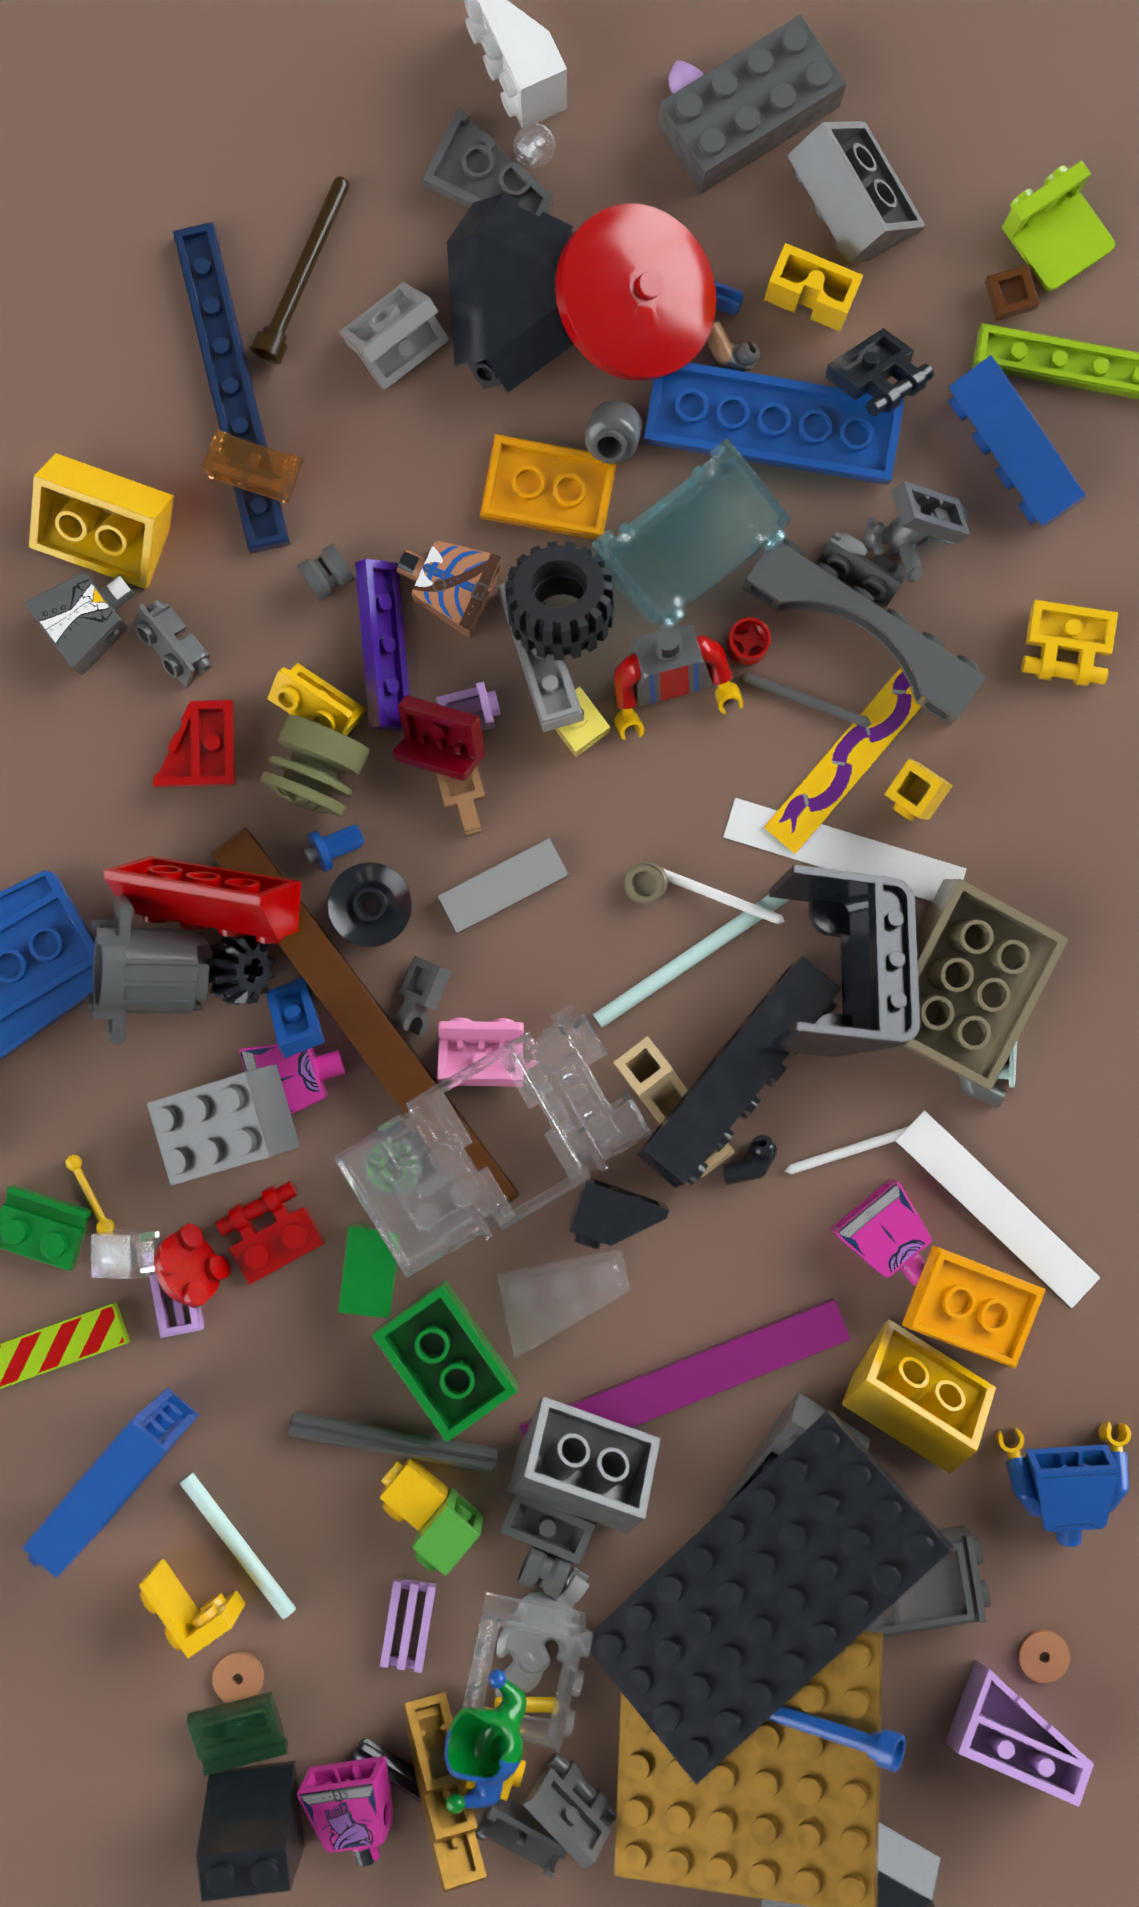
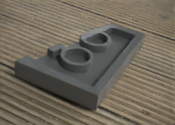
[422,107,553,216]

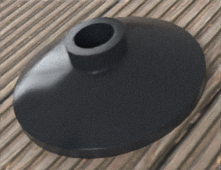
[327,862,412,947]

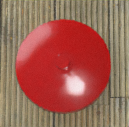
[555,203,716,381]

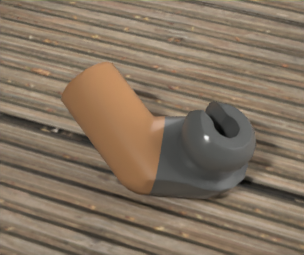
[706,322,760,371]

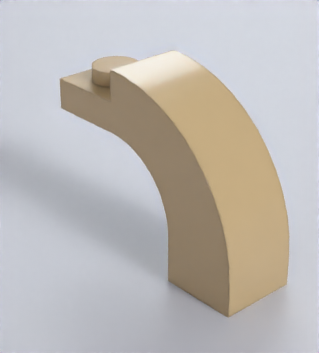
[613,1036,735,1178]

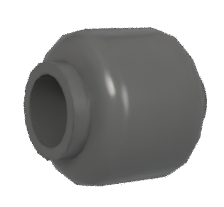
[585,400,642,465]

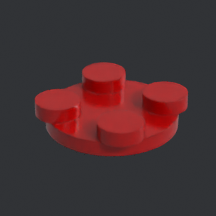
[154,1223,230,1308]

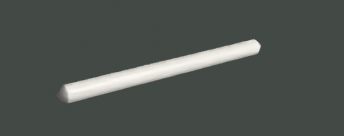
[662,868,785,924]
[785,1126,909,1174]

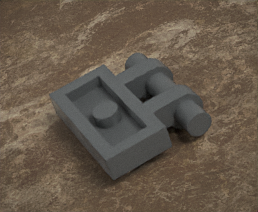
[523,1751,617,1869]

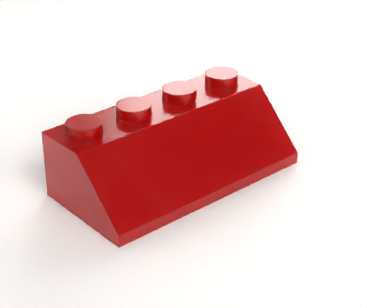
[104,856,301,944]

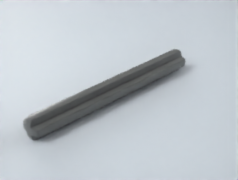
[289,1412,498,1473]

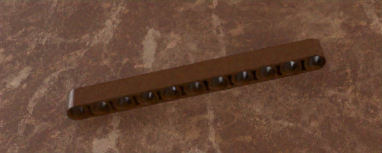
[211,827,520,1221]

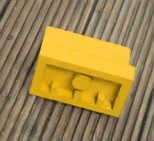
[139,1558,246,1659]

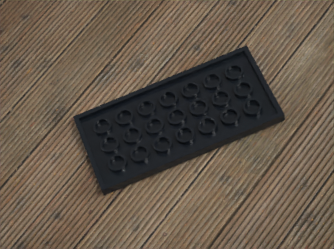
[581,1409,954,1785]

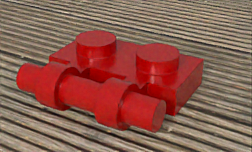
[215,1181,325,1285]

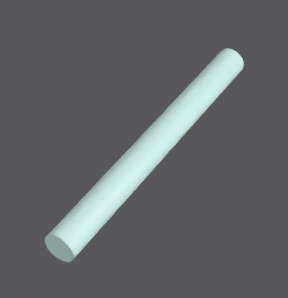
[179,1473,296,1619]

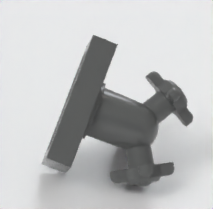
[864,481,970,583]

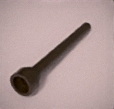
[250,176,349,364]

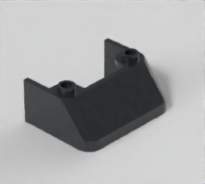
[769,865,920,1057]

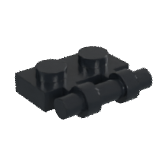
[825,328,934,417]

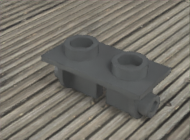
[816,531,906,607]
[134,599,212,688]

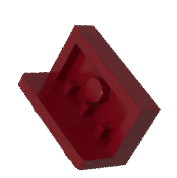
[392,695,486,781]

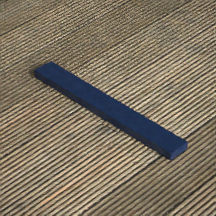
[173,222,291,554]

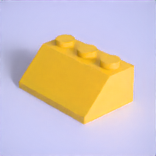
[29,453,174,589]
[842,1319,996,1474]

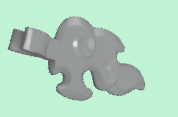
[496,1567,589,1698]

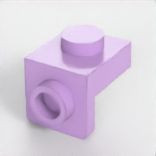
[436,681,501,731]

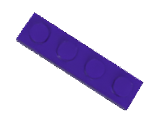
[355,559,410,731]

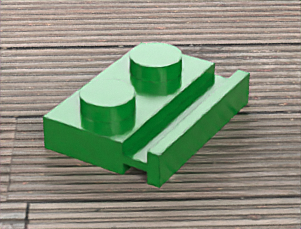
[0,1185,92,1271]

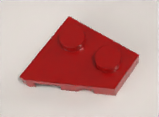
[153,700,237,788]

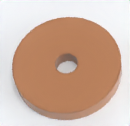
[1018,1629,1070,1683]
[212,1651,264,1705]

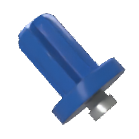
[304,825,365,872]

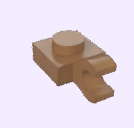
[436,767,486,836]

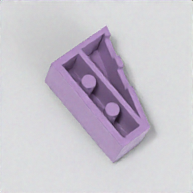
[945,1661,1094,1807]

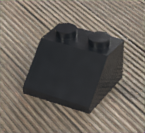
[569,1176,669,1249]

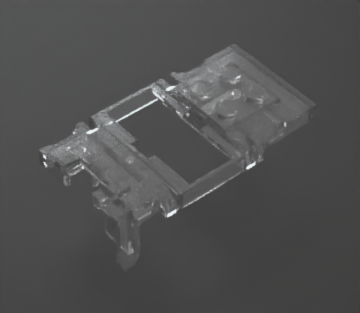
[334,1004,652,1278]

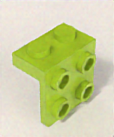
[1001,160,1115,292]

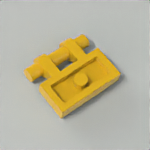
[1021,600,1118,686]

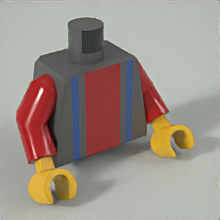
[613,625,743,740]

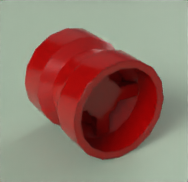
[726,617,771,667]

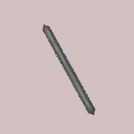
[740,672,872,728]

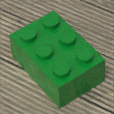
[372,1279,519,1443]

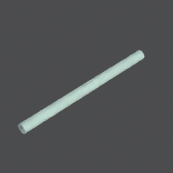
[593,895,790,1028]

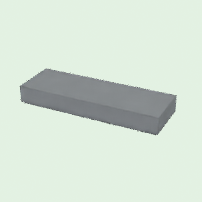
[438,838,569,934]

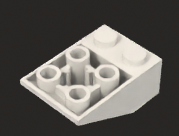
[464,0,567,130]

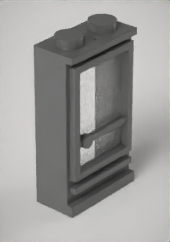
[865,1525,990,1637]

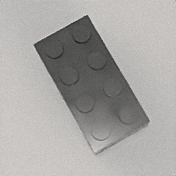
[657,14,847,193]

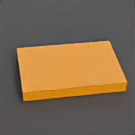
[480,434,617,541]
[902,1245,1046,1368]

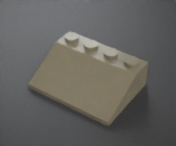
[901,879,1069,1090]

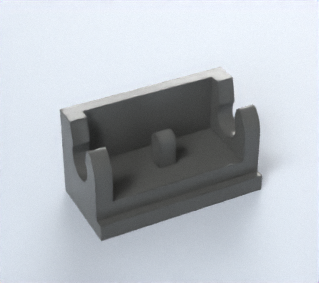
[475,1797,567,1878]

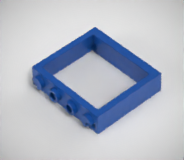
[22,1388,199,1578]

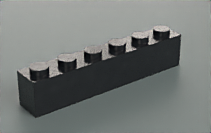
[636,956,841,1188]

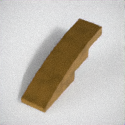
[403,1692,487,1893]

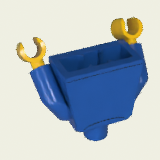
[996,1422,1131,1547]

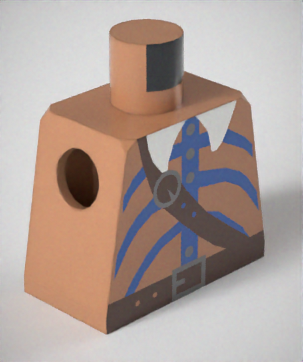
[397,541,503,638]

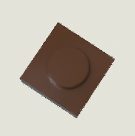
[985,264,1040,321]

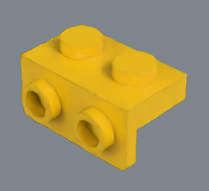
[267,663,367,736]

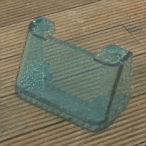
[591,438,792,629]

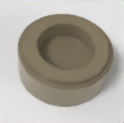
[624,862,668,905]

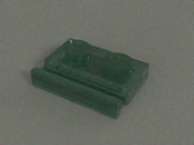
[186,1691,288,1776]

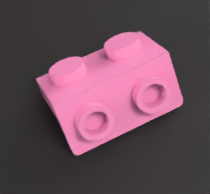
[437,1017,524,1087]

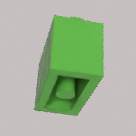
[412,1487,484,1576]

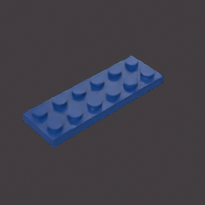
[643,362,905,485]

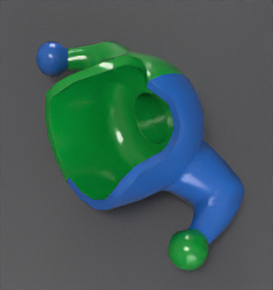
[445,1669,526,1814]

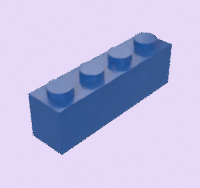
[948,355,1088,527]

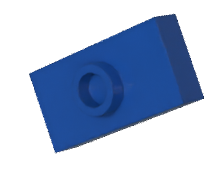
[266,977,325,1058]

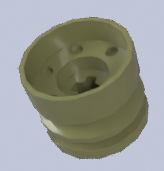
[260,715,370,817]

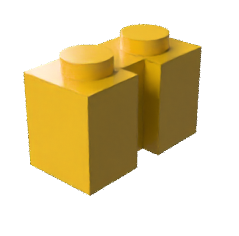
[764,243,863,332]

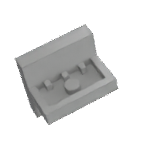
[338,282,450,390]

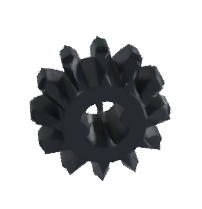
[203,934,276,1005]

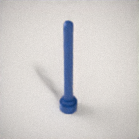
[767,1706,906,1772]

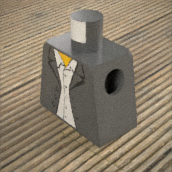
[24,573,135,675]

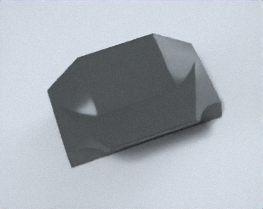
[500,1495,596,1565]

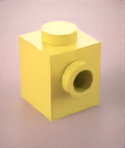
[555,686,610,758]

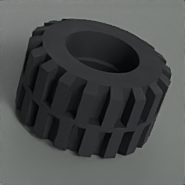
[505,541,614,660]

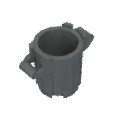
[88,895,209,1045]

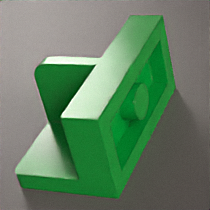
[338,1223,400,1318]

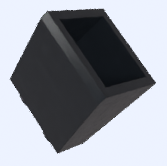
[196,1761,305,1902]

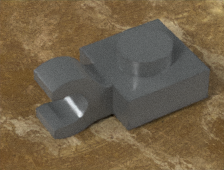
[393,956,452,1037]

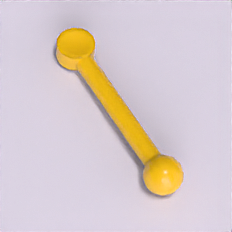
[65,1154,115,1236]

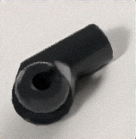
[722,1135,777,1185]

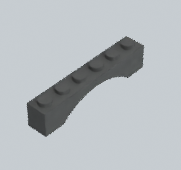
[742,537,986,726]

